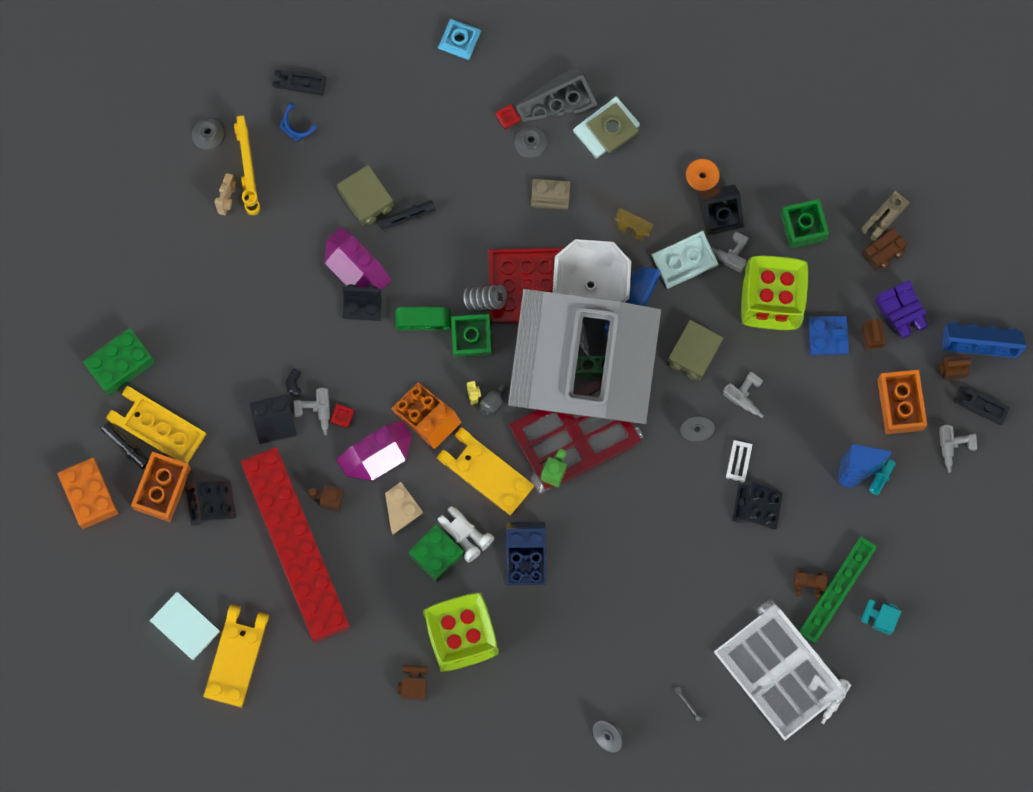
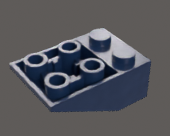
[506,522,546,585]

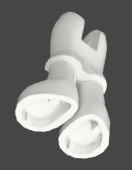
[438,506,494,563]

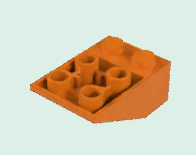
[391,382,462,449]

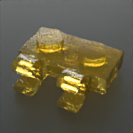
[615,208,654,241]

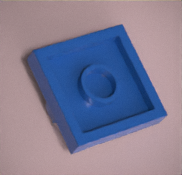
[808,316,849,355]

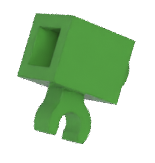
[541,448,567,488]

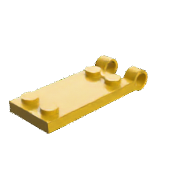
[234,115,260,215]
[106,386,207,464]
[437,428,535,516]
[203,604,269,708]

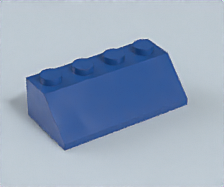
[604,266,661,338]
[942,322,1026,358]
[837,444,892,488]

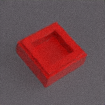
[495,104,521,130]
[330,403,355,428]

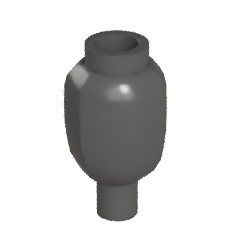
[479,384,507,416]

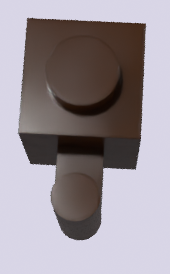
[861,318,887,350]
[938,355,971,380]
[309,485,344,512]
[398,665,427,701]

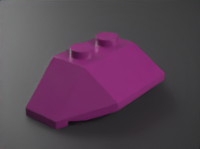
[325,227,392,290]
[336,420,412,481]

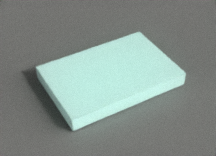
[573,97,640,159]
[651,231,719,289]
[150,592,220,661]

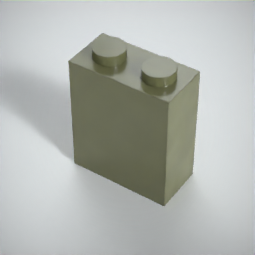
[337,165,394,226]
[667,320,723,381]

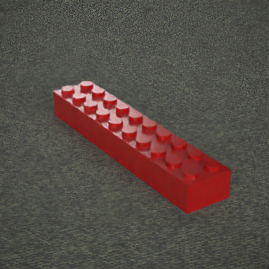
[241,447,350,643]

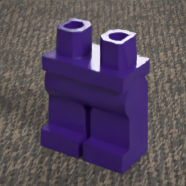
[875,280,928,339]

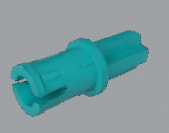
[869,459,896,495]

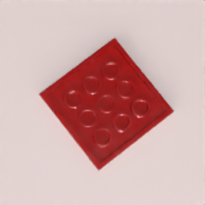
[489,247,564,324]

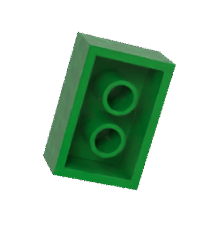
[83,328,155,396]

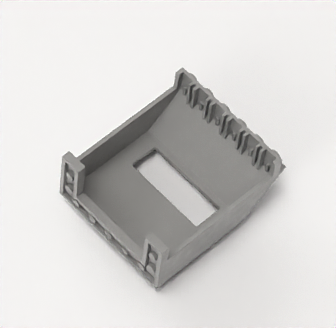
[508,289,661,424]

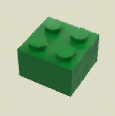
[780,199,829,249]
[451,314,493,357]
[408,525,464,583]

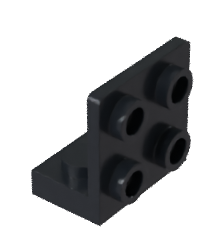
[342,284,382,321]
[186,480,236,526]
[732,482,783,530]

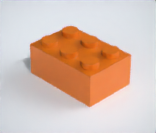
[877,370,927,434]
[131,452,191,523]
[57,457,119,529]

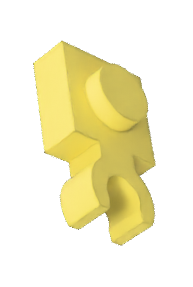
[467,381,481,405]

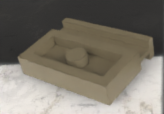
[531,179,570,210]

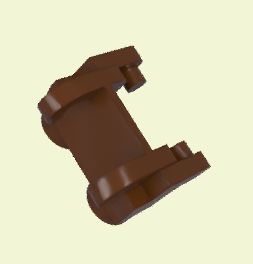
[793,568,827,599]

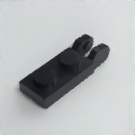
[272,70,326,96]
[953,386,1010,425]

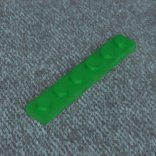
[799,537,877,644]

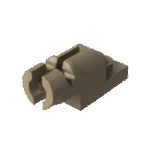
[861,191,910,240]

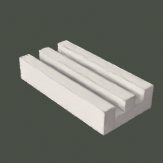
[726,440,753,482]

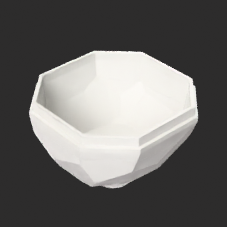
[553,239,631,302]

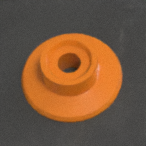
[686,159,720,191]

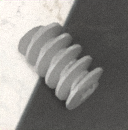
[463,285,507,311]

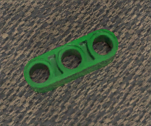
[395,307,451,330]
[575,356,605,377]

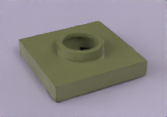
[586,103,639,154]

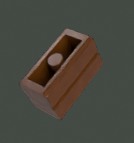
[862,228,907,271]

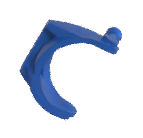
[279,102,317,142]

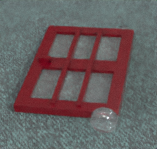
[509,378,643,494]

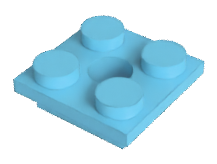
[438,19,481,60]

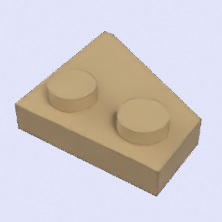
[214,173,237,216]
[385,482,424,536]

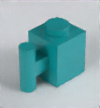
[861,599,902,636]

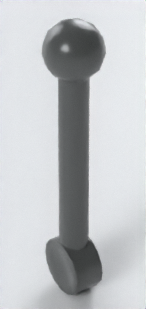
[674,687,703,722]

